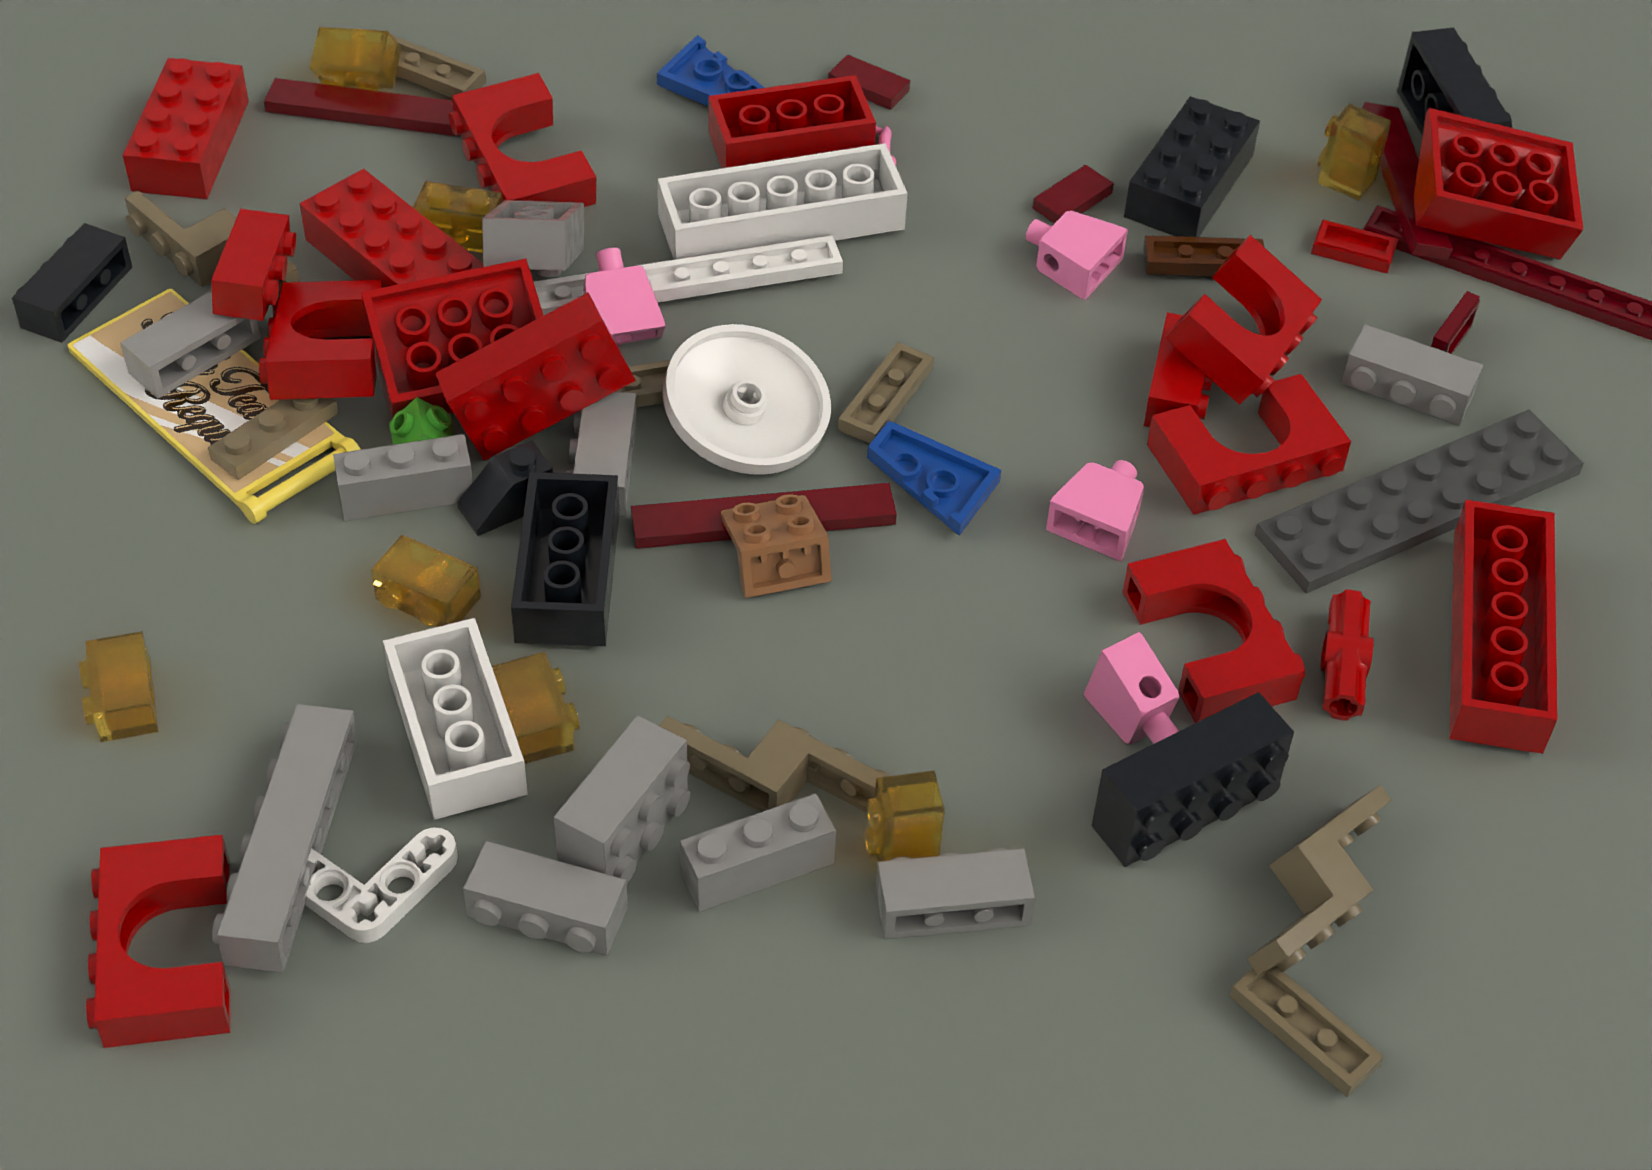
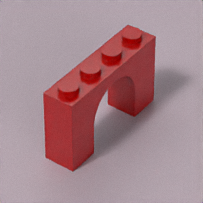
[448,73,596,209]
[1165,235,1322,405]
[259,280,383,400]
[1147,374,1352,515]
[1122,539,1305,723]
[86,834,231,1048]

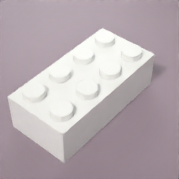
[383,618,528,820]

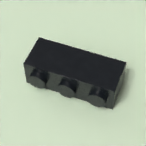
[12,223,132,343]

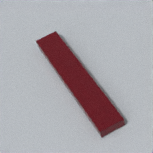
[264,78,461,137]
[1360,102,1453,260]
[631,483,897,549]

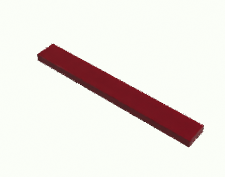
[1363,205,1652,341]

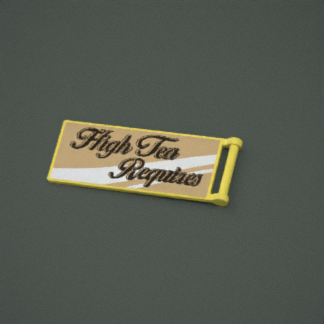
[68,289,361,524]

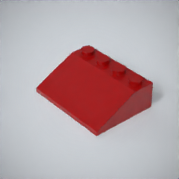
[1413,108,1584,260]
[361,258,544,421]

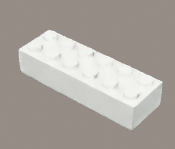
[657,143,908,260]

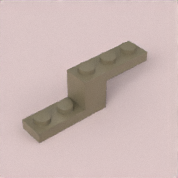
[125,191,300,296]
[659,716,901,824]
[1247,785,1392,976]

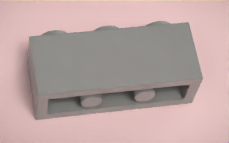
[120,291,261,398]
[1341,324,1483,426]
[566,392,637,517]
[333,434,473,521]
[680,793,836,912]
[463,841,628,955]
[876,848,1035,939]

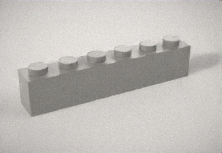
[212,704,357,973]

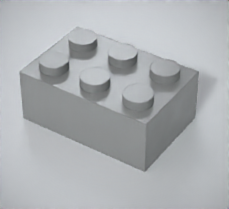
[482,200,584,277]
[554,715,691,883]

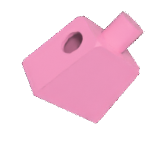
[1026,211,1128,300]
[583,248,665,345]
[1046,460,1144,561]
[1083,632,1179,744]

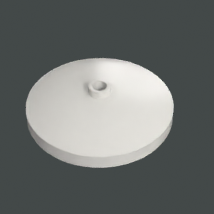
[663,324,831,475]

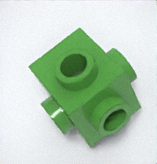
[389,397,454,445]

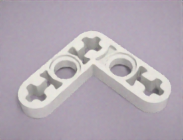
[305,827,458,943]

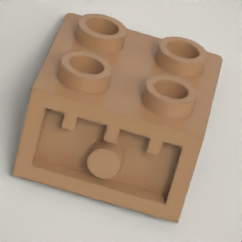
[721,494,831,598]

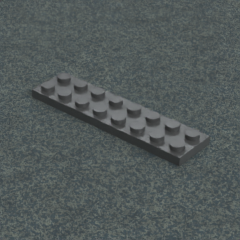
[1255,409,1584,593]

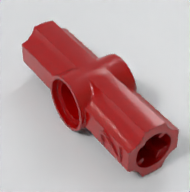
[1320,589,1374,721]

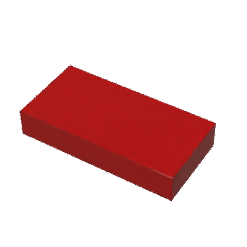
[1311,220,1398,274]

